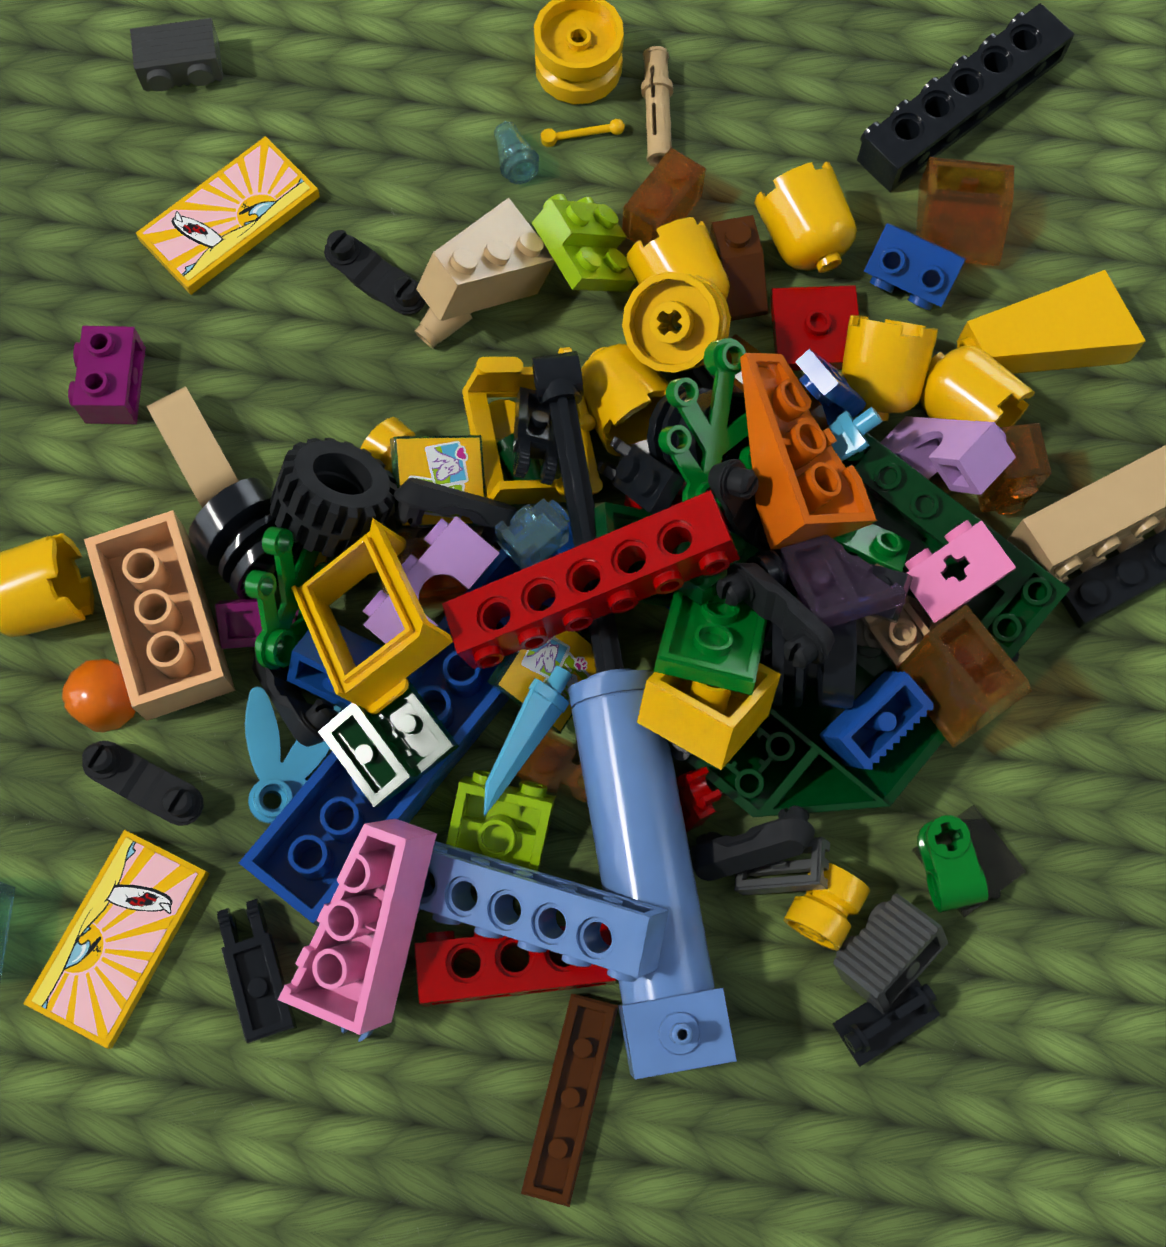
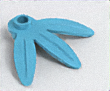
[245,686,344,824]

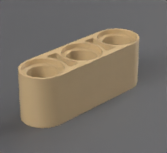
[147,386,238,508]

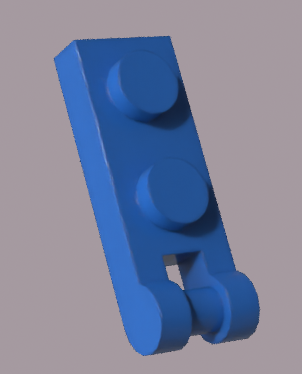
[795,349,866,418]

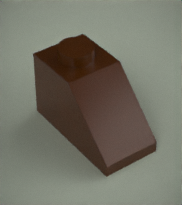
[710,215,768,321]

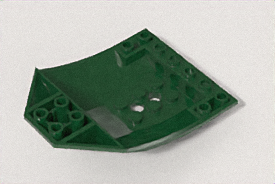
[686,433,1070,817]

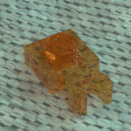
[516,735,587,802]

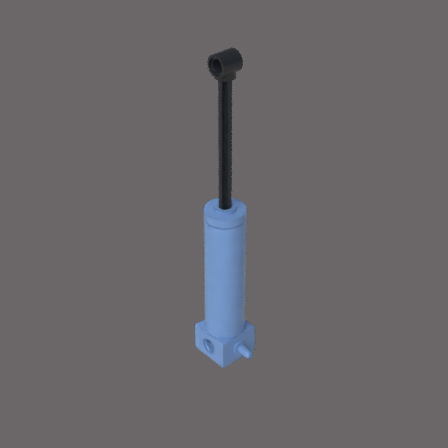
[532,351,737,1079]

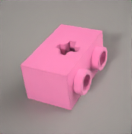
[905,520,1016,624]

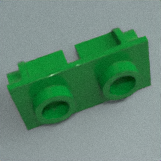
[815,524,911,572]

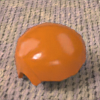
[62,659,136,733]

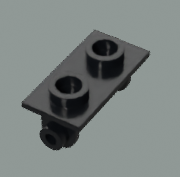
[832,979,940,1067]

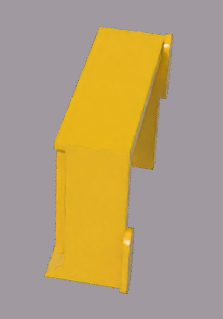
[462,357,603,505]
[291,518,453,714]

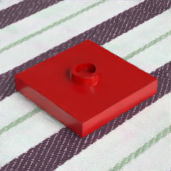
[770,285,859,371]

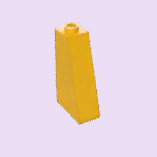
[957,270,1146,374]

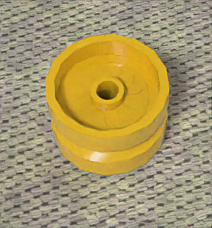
[534,0,624,104]
[622,271,731,373]

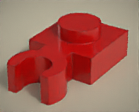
[676,767,722,833]

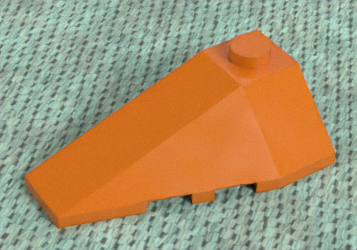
[740,353,877,549]

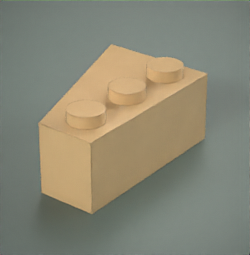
[416,198,555,321]

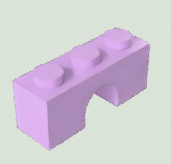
[880,416,1016,495]
[363,516,499,644]

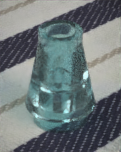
[494,122,539,184]

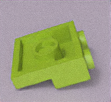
[532,194,637,292]
[446,770,556,871]

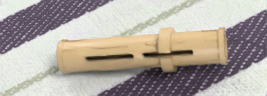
[641,46,673,167]

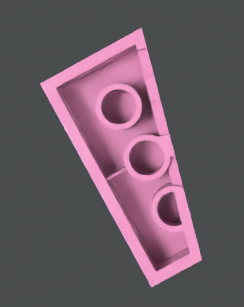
[278,819,437,1035]

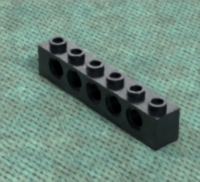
[857,3,1075,192]

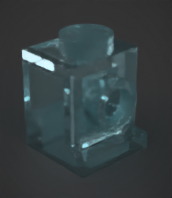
[495,498,570,569]

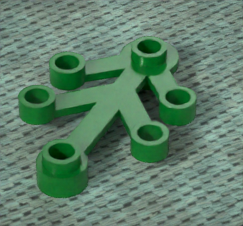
[658,338,752,513]
[245,526,329,670]

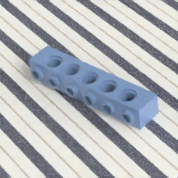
[418,841,669,982]

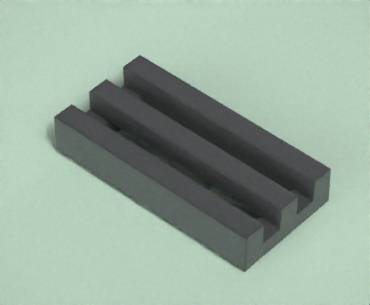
[734,837,830,895]

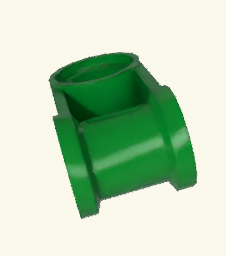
[917,815,989,913]

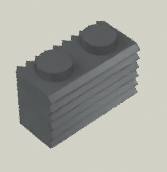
[130,18,223,91]
[833,893,948,1014]

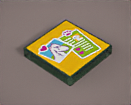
[390,435,486,530]
[487,604,596,734]

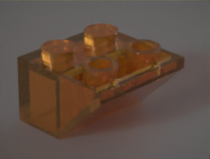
[916,157,1014,266]
[897,604,1032,748]

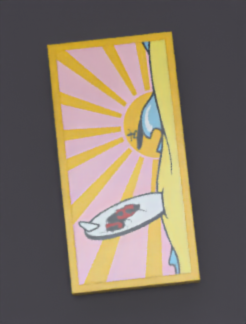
[136,136,320,295]
[23,830,210,1049]

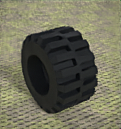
[270,438,397,557]

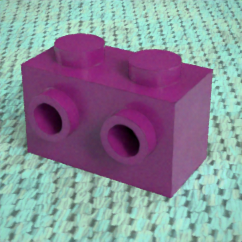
[68,326,146,425]

